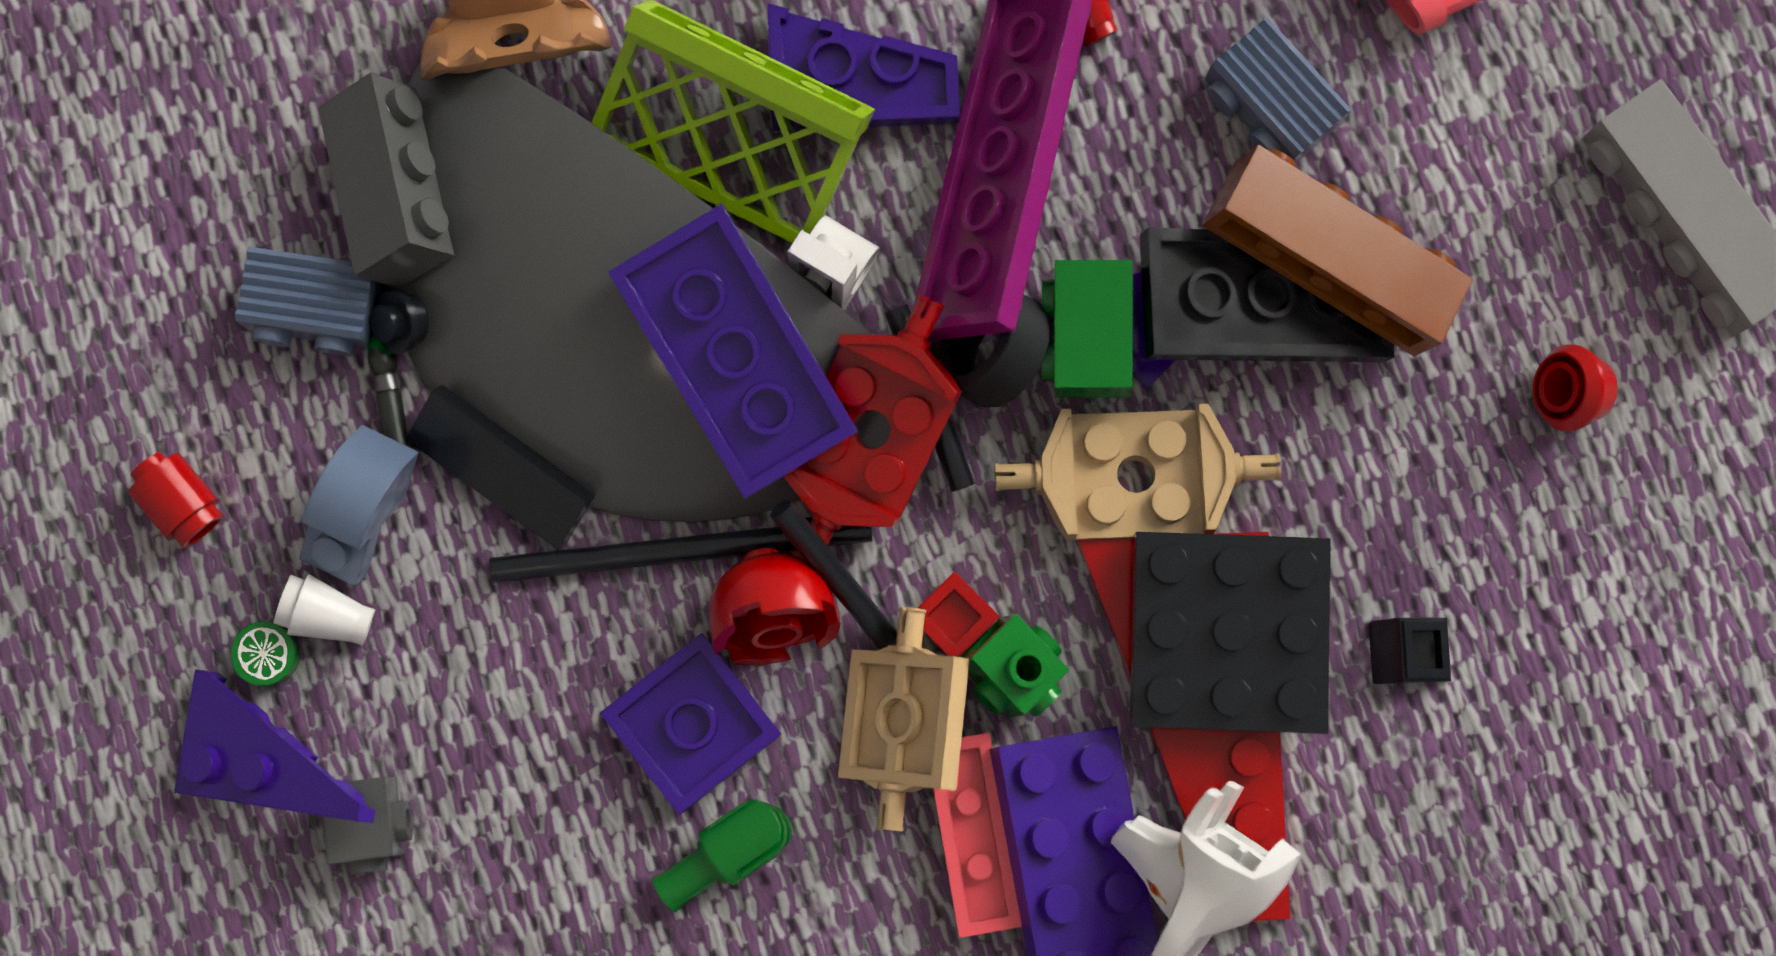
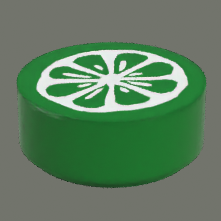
[231,621,300,687]

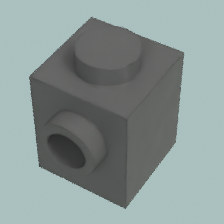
[323,777,413,875]

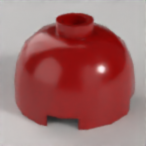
[709,548,841,666]

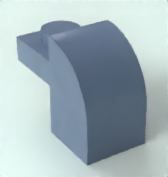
[299,425,419,586]

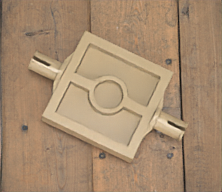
[838,607,970,831]

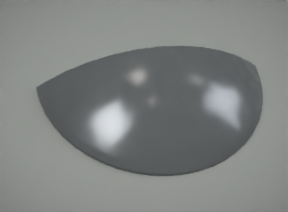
[383,63,890,523]

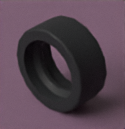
[930,294,1049,407]

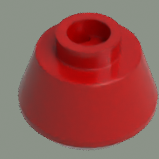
[1532,345,1618,432]

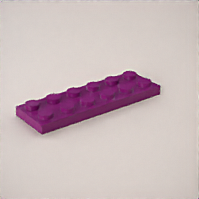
[912,0,1092,342]

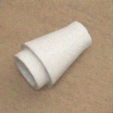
[274,574,376,646]

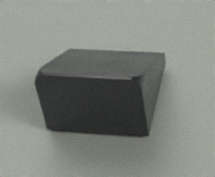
[1369,618,1451,685]

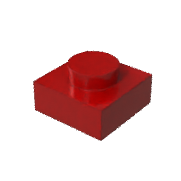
[918,571,1000,657]

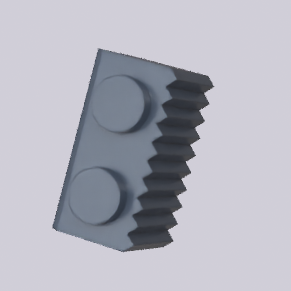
[1205,17,1352,163]
[235,247,383,356]

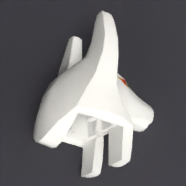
[1111,781,1302,956]

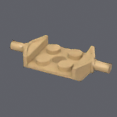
[994,404,1281,540]

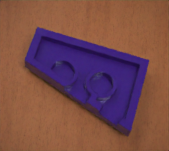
[767,3,960,131]

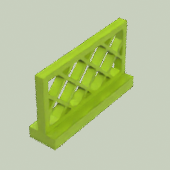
[592,0,875,243]

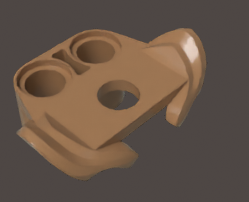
[420,0,612,80]

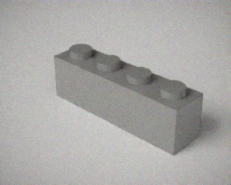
[1584,78,1776,337]

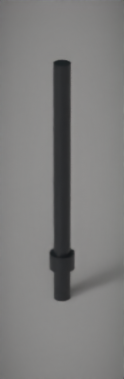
[489,517,873,583]

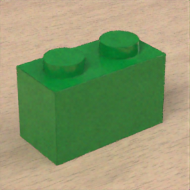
[1042,260,1133,398]

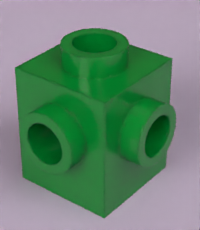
[960,613,1070,717]

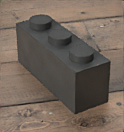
[318,72,455,288]

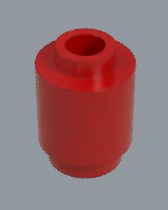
[128,452,224,549]

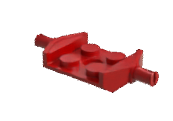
[783,294,962,559]

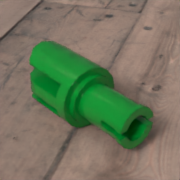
[652,800,792,912]

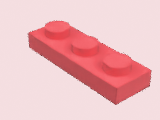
[933,733,1022,938]

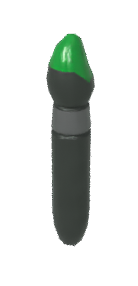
[368,335,410,447]

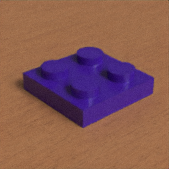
[600,633,782,815]

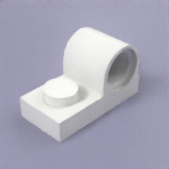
[788,215,880,311]

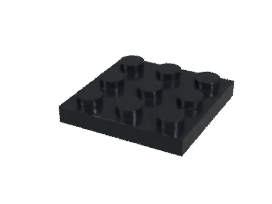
[1129,531,1331,734]

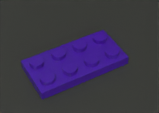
[608,204,858,498]
[990,726,1158,956]

